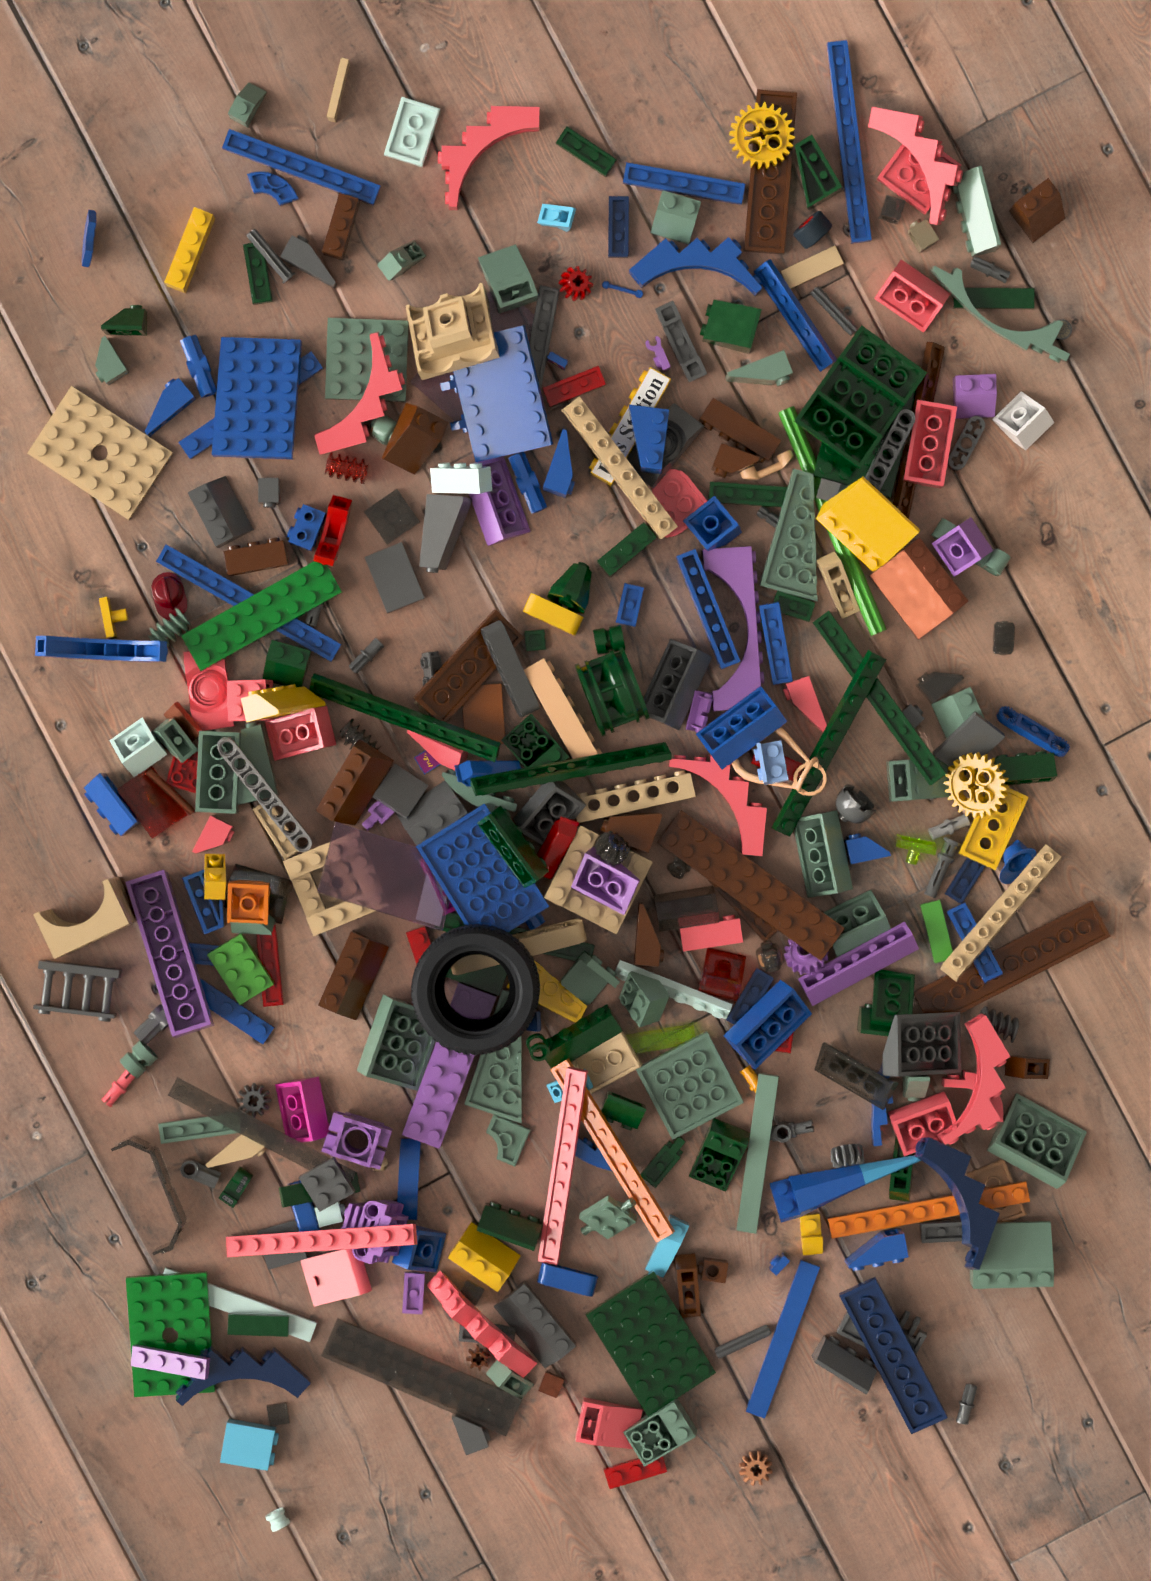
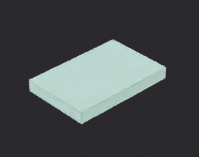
[384,97,440,168]

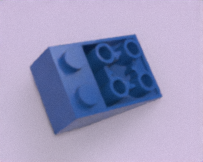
[845,1228,909,1271]

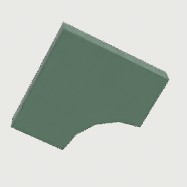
[486,1114,531,1167]

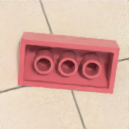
[903,400,957,489]

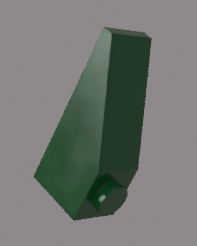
[889,1137,915,1202]

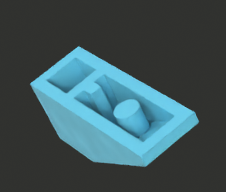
[645,1214,689,1278]

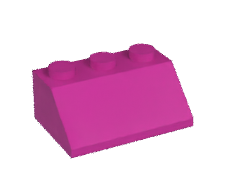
[275,1076,330,1144]

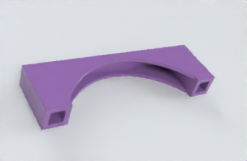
[702,546,764,711]

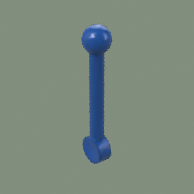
[602,281,643,298]

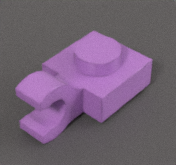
[645,336,671,373]
[362,801,395,831]

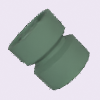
[120,1040,158,1078]

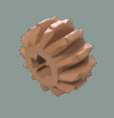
[739,1451,773,1486]

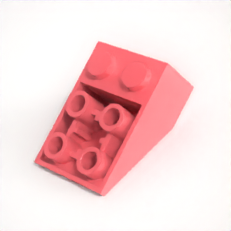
[575,1397,643,1449]

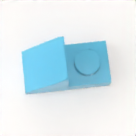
[537,204,576,232]

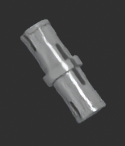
[928,813,970,841]

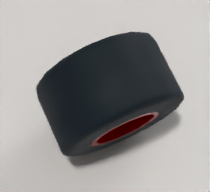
[793,211,832,249]

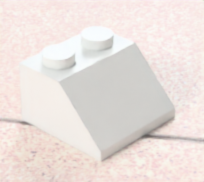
[992,392,1055,450]

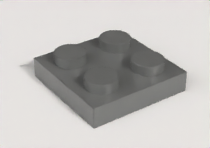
[299,1157,355,1212]

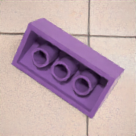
[469,456,531,546]

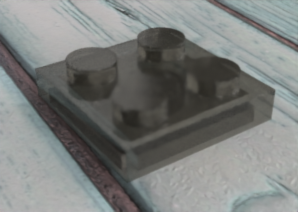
[364,489,420,545]

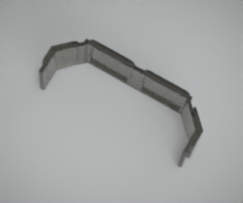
[111,1136,187,1255]

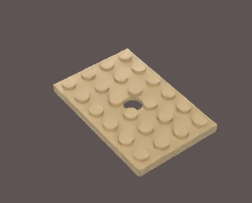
[27,386,173,520]

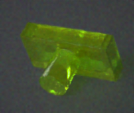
[895,834,937,865]

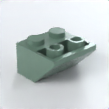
[619,971,670,1027]

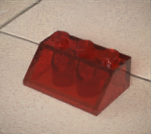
[117,766,187,839]

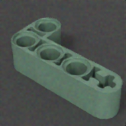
[931,518,1011,576]

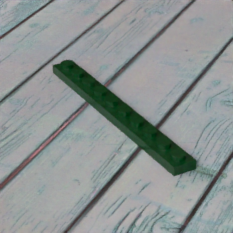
[812,611,947,786]
[771,650,887,837]
[309,673,501,762]
[470,742,672,796]

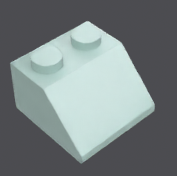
[109,717,167,777]

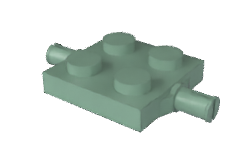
[579,1195,637,1240]

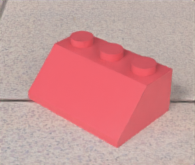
[874,259,951,333]
[887,1091,956,1156]

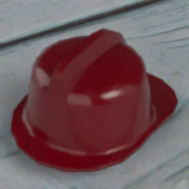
[151,572,187,620]

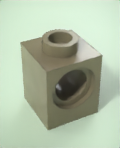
[907,219,939,253]

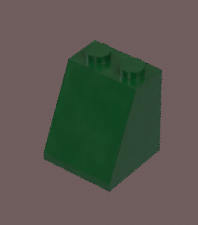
[700,300,762,354]

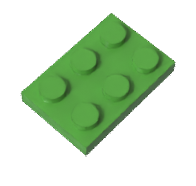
[207,933,274,1005]

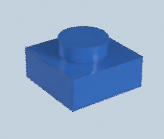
[769,1253,790,1276]

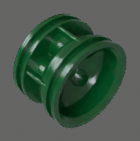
[575,647,650,737]

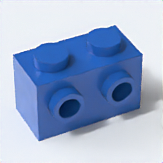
[287,504,327,552]

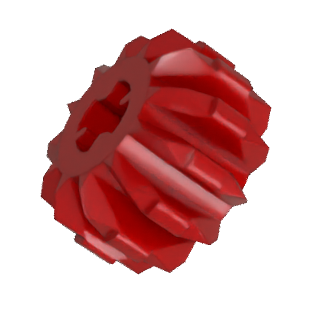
[558,266,593,301]

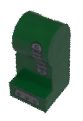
[218,1167,253,1208]

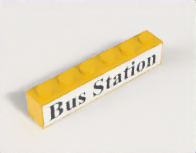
[589,367,671,486]

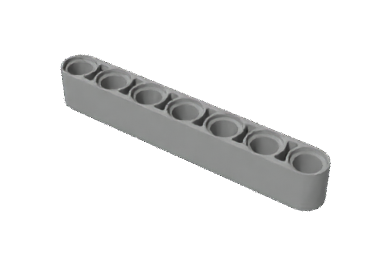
[217,737,312,852]

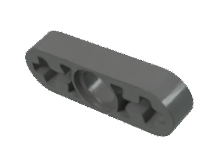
[948,416,985,471]

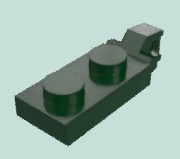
[640,1136,686,1188]

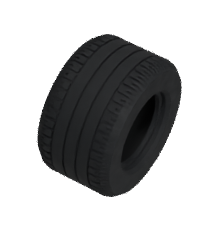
[411,924,540,1055]

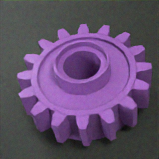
[784,940,829,975]

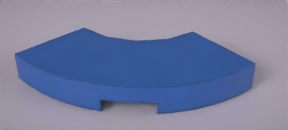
[247,172,299,206]
[82,210,97,267]

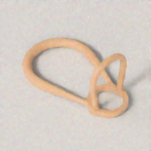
[731,727,827,796]

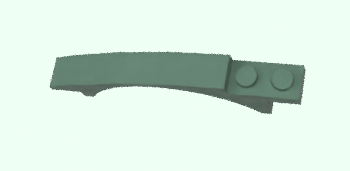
[930,266,1070,363]

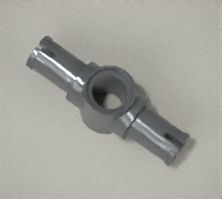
[770,1119,814,1143]

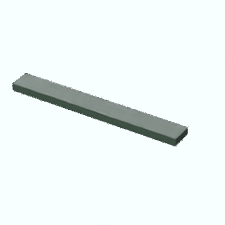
[736,1072,779,1234]

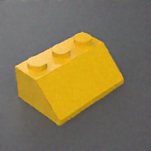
[448,1221,521,1292]

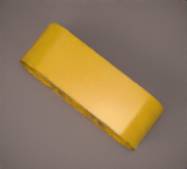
[523,593,584,636]

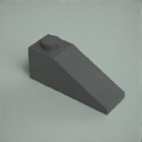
[280,235,337,289]

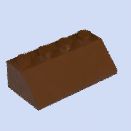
[316,739,394,826]
[318,930,389,1020]

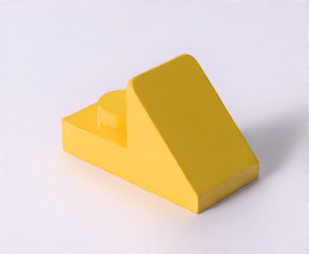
[799,1213,823,1255]

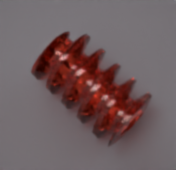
[325,452,369,485]

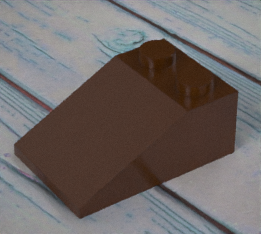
[381,403,449,475]
[634,902,664,967]

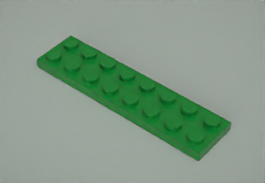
[181,561,343,672]

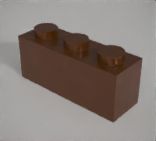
[322,193,360,261]
[223,538,289,576]

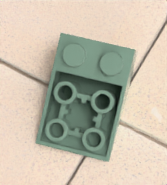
[478,244,538,314]
[886,758,950,802]
[623,1398,697,1467]

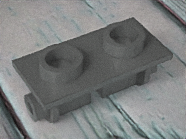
[420,651,442,686]

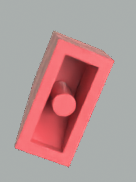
[192,815,235,853]

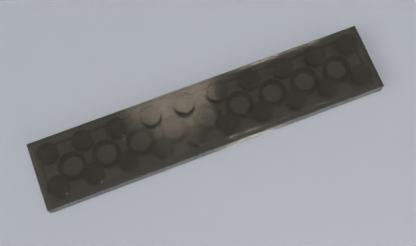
[321,1318,522,1436]

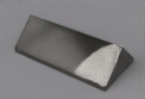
[814,1042,899,1110]

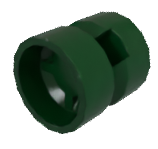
[593,625,625,655]

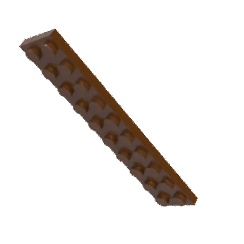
[657,810,845,961]
[914,901,1111,1014]

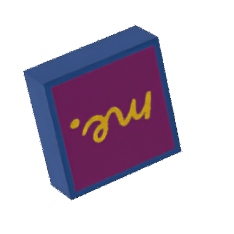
[547,352,568,371]
[414,750,441,775]

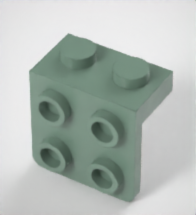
[560,951,620,1005]

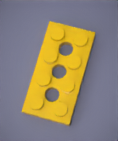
[958,788,1029,870]

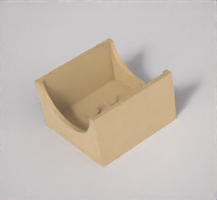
[33,877,137,959]

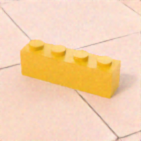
[164,207,215,293]

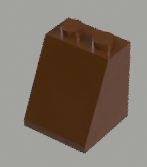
[1009,178,1065,243]
[600,813,663,853]

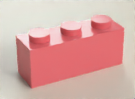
[679,915,743,952]

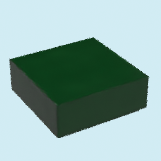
[524,629,546,652]

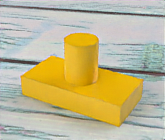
[99,597,128,639]

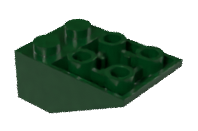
[501,714,571,785]
[688,1118,750,1192]

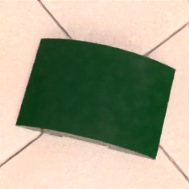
[794,325,927,469]

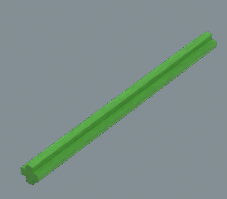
[778,406,887,636]

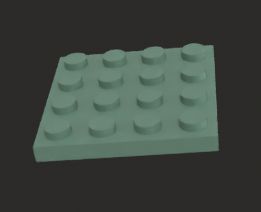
[325,318,409,402]
[636,1031,744,1140]

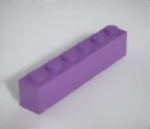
[798,922,919,1006]

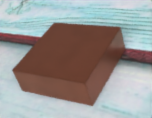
[538,1371,564,1398]

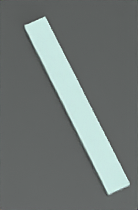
[163,1267,317,1342]

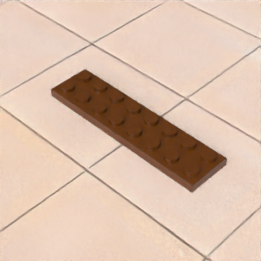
[744,89,797,255]

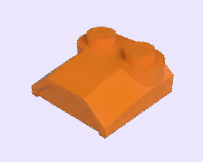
[227,880,271,925]

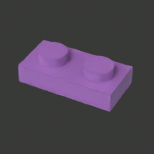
[402,1272,425,1314]

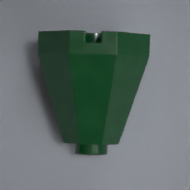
[547,562,592,614]

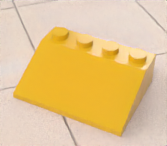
[816,476,920,571]

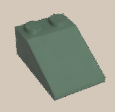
[725,350,793,387]

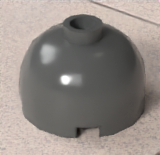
[836,784,876,824]

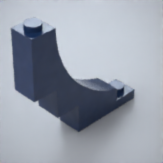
[915,1137,1000,1270]

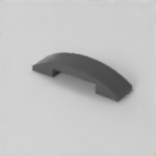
[655,300,707,382]

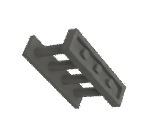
[33,960,122,1022]

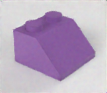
[953,374,997,419]
[932,517,994,577]

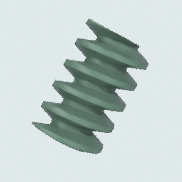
[147,608,192,647]

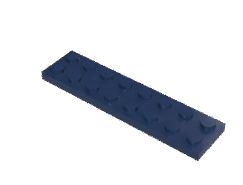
[839,1277,948,1434]

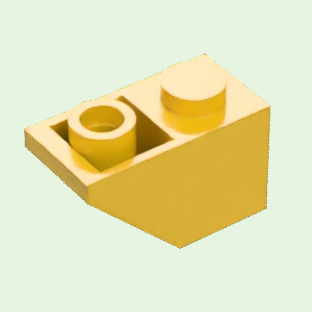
[204,854,226,900]

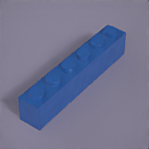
[676,549,741,670]

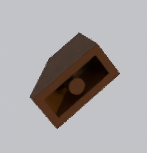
[1005,1056,1050,1079]

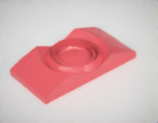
[183,651,235,731]

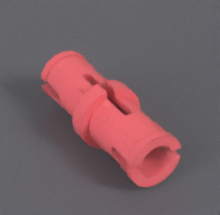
[101,1070,135,1107]

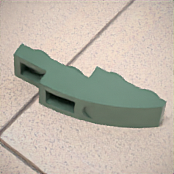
[442,769,517,812]

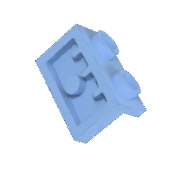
[754,740,789,785]

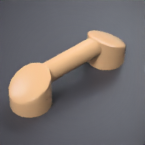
[740,450,794,480]

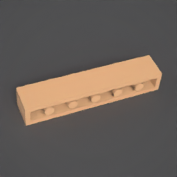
[524,658,602,759]

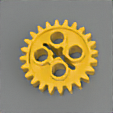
[729,102,795,169]
[944,752,1009,818]

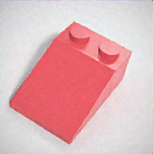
[265,706,336,761]

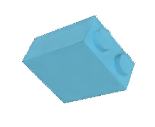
[220,1419,279,1471]

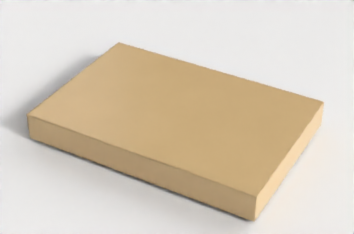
[572,1032,642,1094]

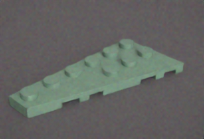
[759,468,818,602]
[464,989,522,1124]

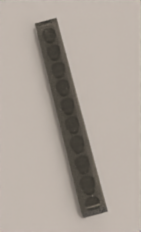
[168,1077,357,1183]

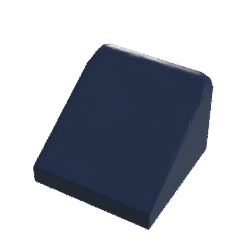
[526,1010,541,1032]

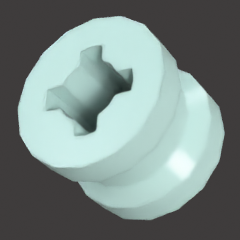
[265,1507,290,1532]

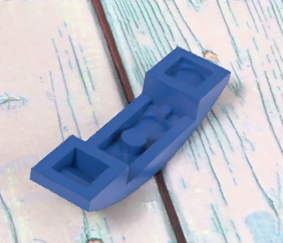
[397,1138,421,1220]

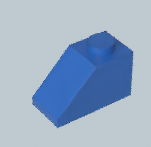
[844,833,891,864]

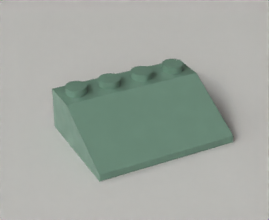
[357,995,435,1091]
[987,1093,1087,1189]
[970,1221,1054,1289]

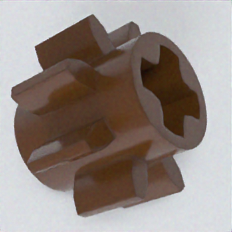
[466,1344,491,1371]

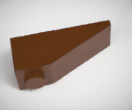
[675,1253,701,1318]

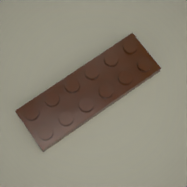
[413,609,524,722]

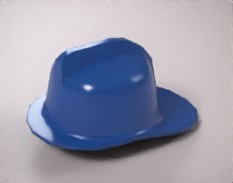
[999,840,1037,884]

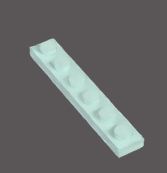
[615,960,733,1019]

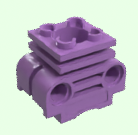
[321,1111,393,1170]
[340,1200,409,1264]

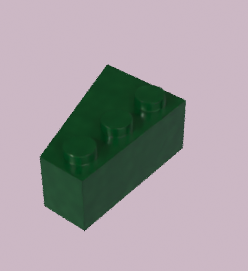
[795,135,844,210]

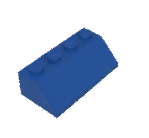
[696,686,788,770]
[723,980,812,1070]

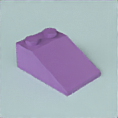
[571,846,640,915]

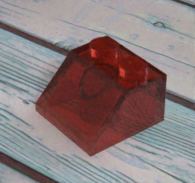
[698,948,746,1001]

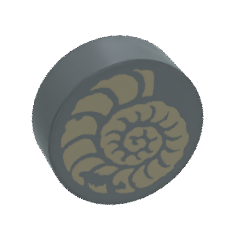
[1056,319,1072,340]

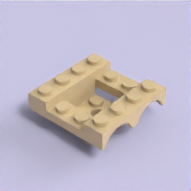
[406,283,500,380]
[544,825,653,934]
[283,830,389,936]

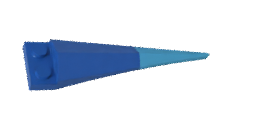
[769,1155,921,1223]

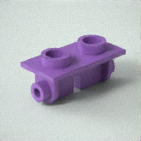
[686,690,714,733]

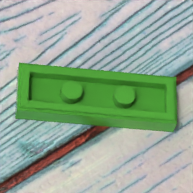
[920,900,953,963]

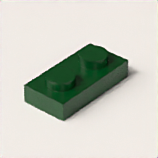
[773,591,815,622]

